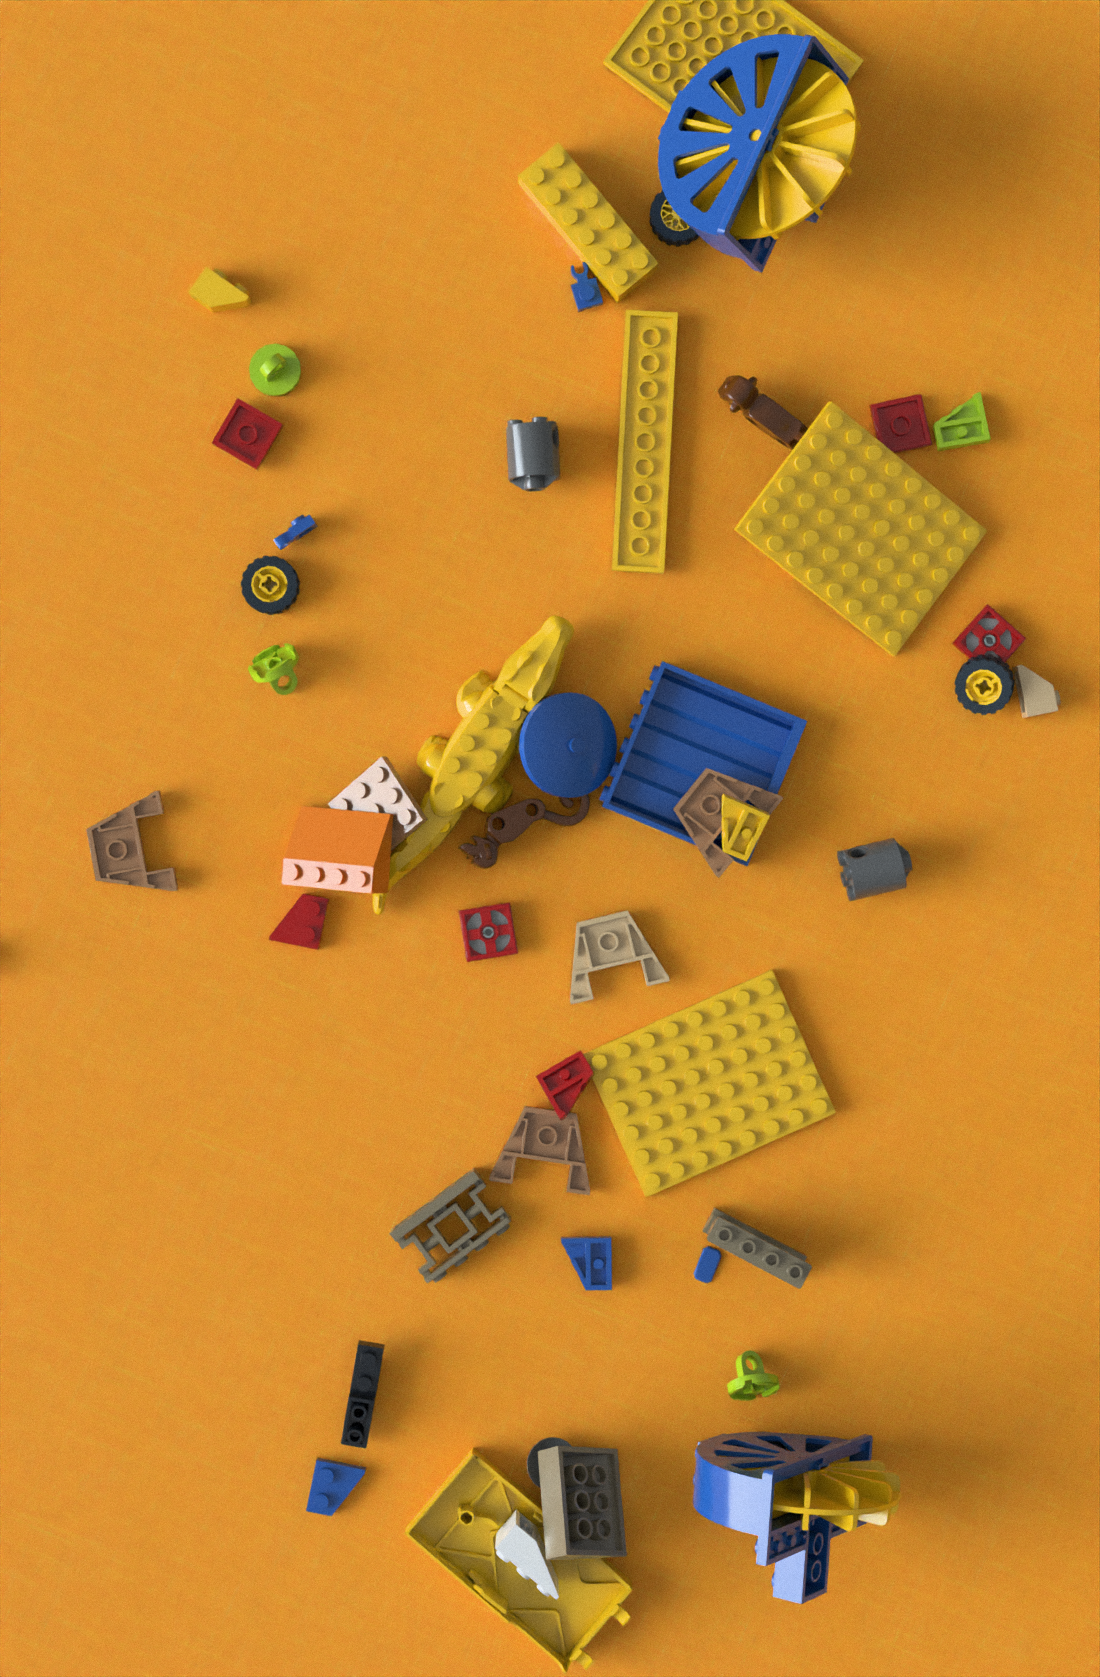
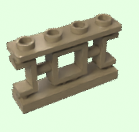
[389,1168,511,1283]
[702,1207,812,1289]

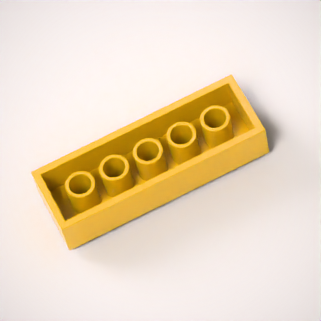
[518,142,659,304]

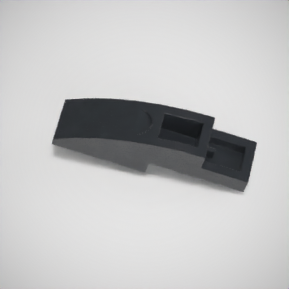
[341,1340,385,1449]

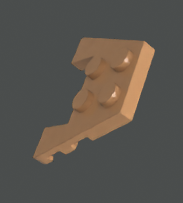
[673,768,783,878]
[86,791,179,891]
[489,1106,590,1195]

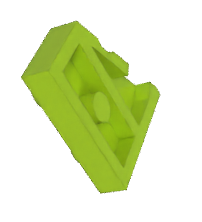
[933,392,991,451]

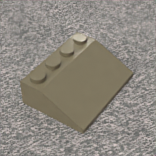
[538,1446,627,1560]

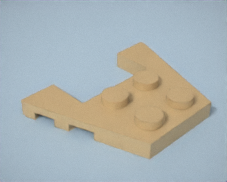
[570,910,670,1005]

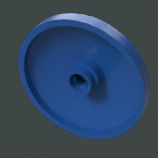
[519,693,617,798]

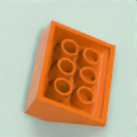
[282,806,393,894]

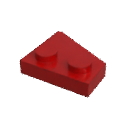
[269,894,329,950]
[536,1050,594,1121]

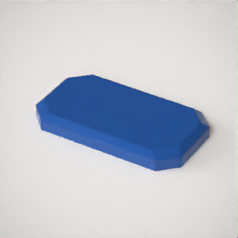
[693,1246,722,1283]

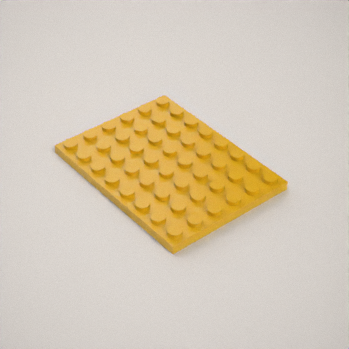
[603,0,864,113]
[734,401,987,656]
[583,970,836,1197]

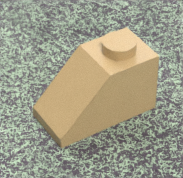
[1012,665,1061,718]

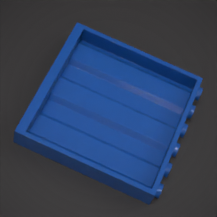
[599,661,807,866]

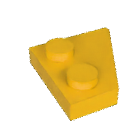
[722,793,770,862]

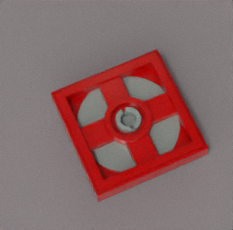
[951,604,1026,663]
[459,902,518,962]

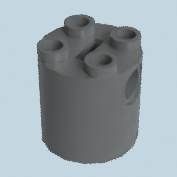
[506,417,561,492]
[837,838,912,901]

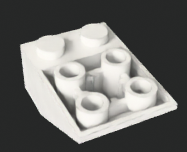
[495,1509,559,1600]

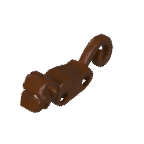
[718,375,808,449]
[458,794,590,869]

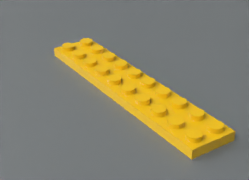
[612,310,678,574]

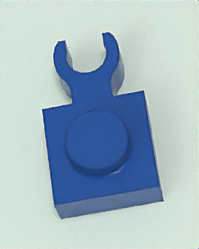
[571,262,603,312]
[274,515,318,550]

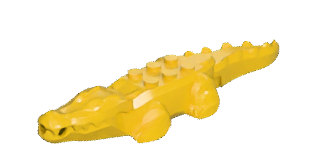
[373,615,574,915]

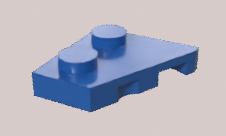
[561,1236,612,1290]
[306,1458,366,1516]

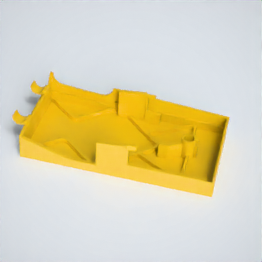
[405,1448,633,1674]

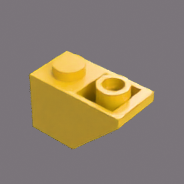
[188,267,252,313]

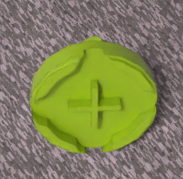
[249,344,301,397]
[248,643,299,695]
[727,1350,780,1401]

